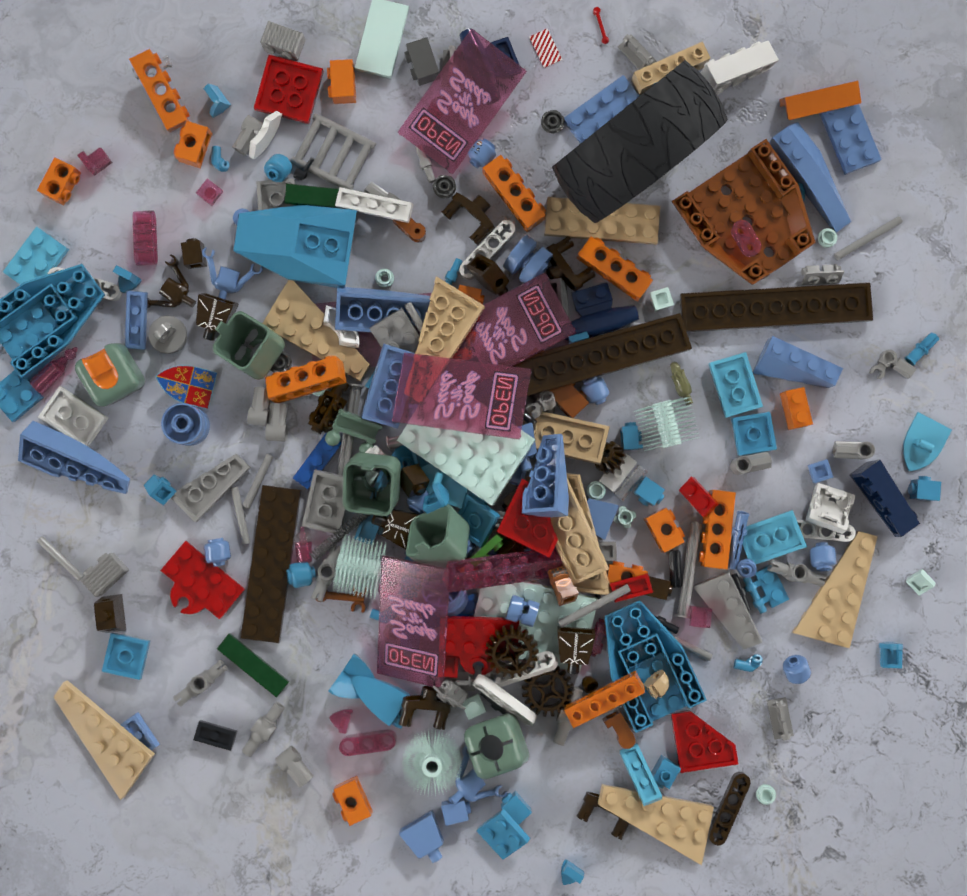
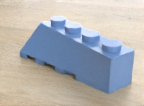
[753,336,843,388]

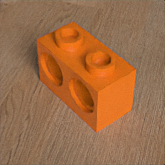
[37,157,81,206]

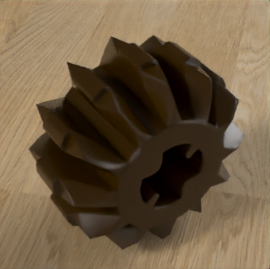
[595,441,627,474]

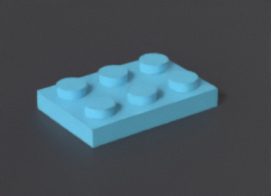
[3,226,69,285]
[708,352,763,418]
[743,510,807,564]

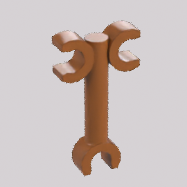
[316,584,367,613]

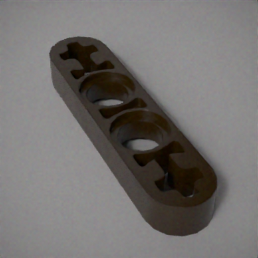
[708,772,751,846]

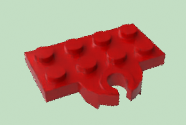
[160,541,246,619]
[440,616,519,675]

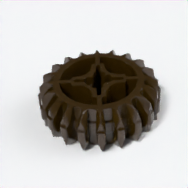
[485,624,539,679]
[521,665,574,717]

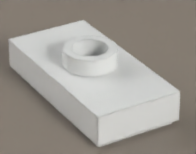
[599,452,637,493]

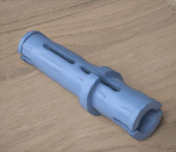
[728,511,750,570]

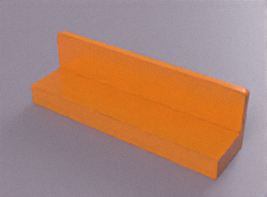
[779,80,862,120]

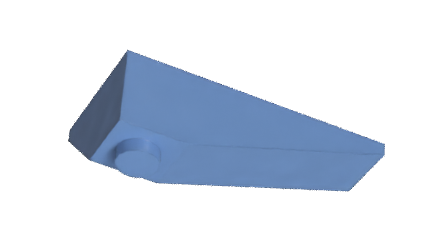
[522,434,569,517]

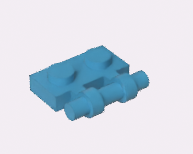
[743,565,789,614]

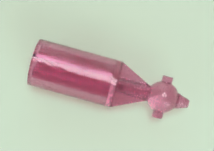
[29,347,78,394]

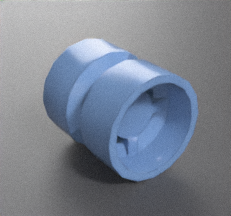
[506,595,540,627]

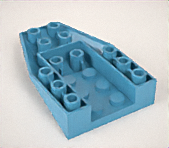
[233,205,357,288]
[0,264,105,380]
[604,600,707,733]

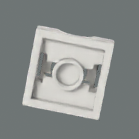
[805,483,856,534]

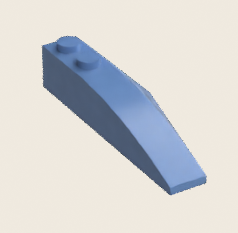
[769,122,851,233]
[335,287,431,332]
[18,421,130,494]

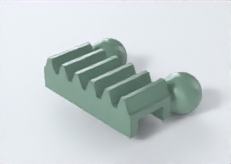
[325,409,383,453]

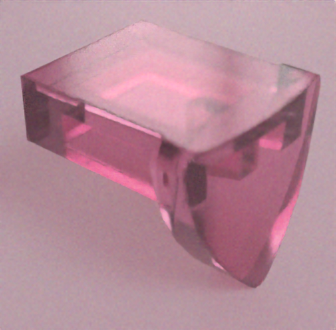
[330,709,353,734]

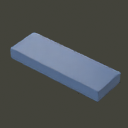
[125,291,148,350]

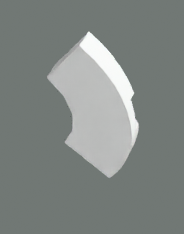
[249,111,282,159]
[323,305,359,348]

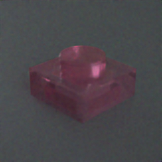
[196,178,223,206]

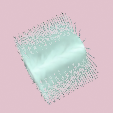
[633,397,699,451]
[333,535,387,599]
[403,729,462,796]

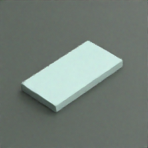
[355,0,409,79]

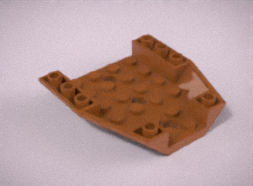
[672,139,816,285]

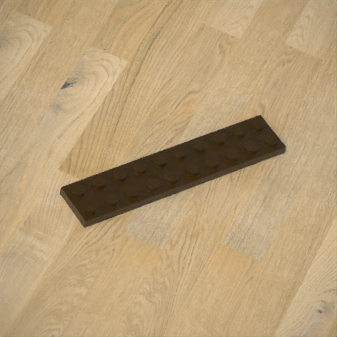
[680,283,873,332]
[498,313,692,400]

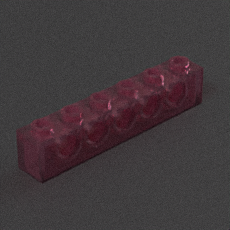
[443,548,562,592]

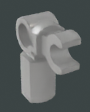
[869,350,916,379]
[525,391,556,419]

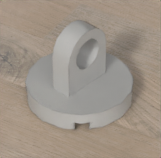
[148,316,187,354]

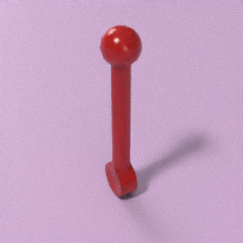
[593,7,609,44]

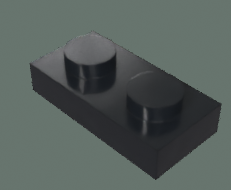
[193,720,237,751]

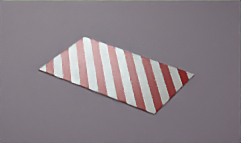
[529,29,562,68]

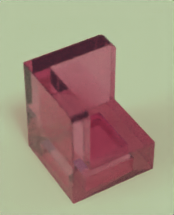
[77,147,113,176]
[689,605,712,628]

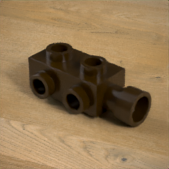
[308,383,349,435]

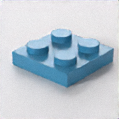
[0,370,44,422]
[731,412,777,456]
[458,493,500,548]
[102,633,150,680]
[476,809,530,860]

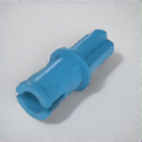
[904,332,939,366]

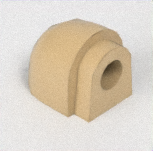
[643,670,669,699]

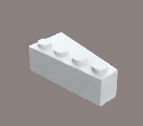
[700,40,779,95]

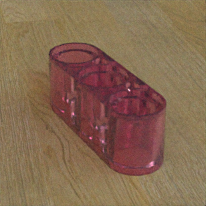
[133,210,158,266]
[339,729,397,756]

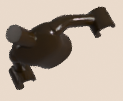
[147,255,196,308]

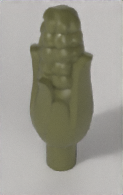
[670,362,693,406]

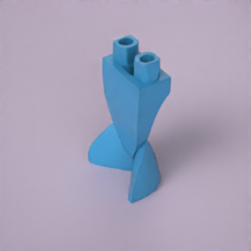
[328,653,411,729]

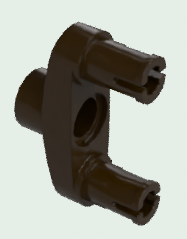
[441,192,495,245]
[546,236,596,291]
[398,686,452,730]
[576,792,631,840]

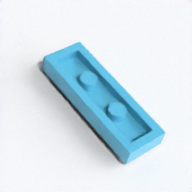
[620,743,662,806]

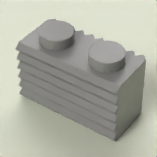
[260,21,306,60]
[80,553,129,597]

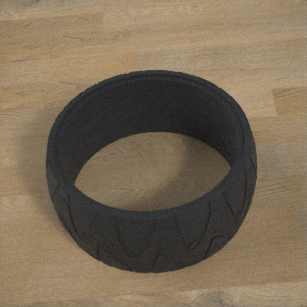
[552,60,728,223]

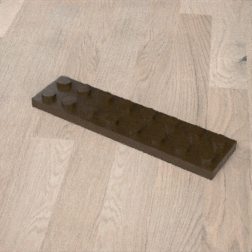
[241,485,302,643]

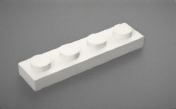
[335,187,413,223]

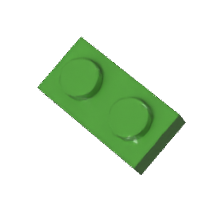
[469,533,506,565]

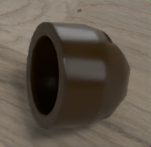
[581,676,598,693]

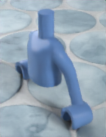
[202,247,263,299]
[450,746,507,804]

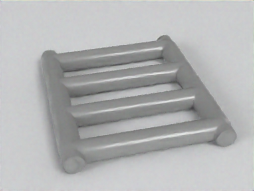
[290,113,376,190]

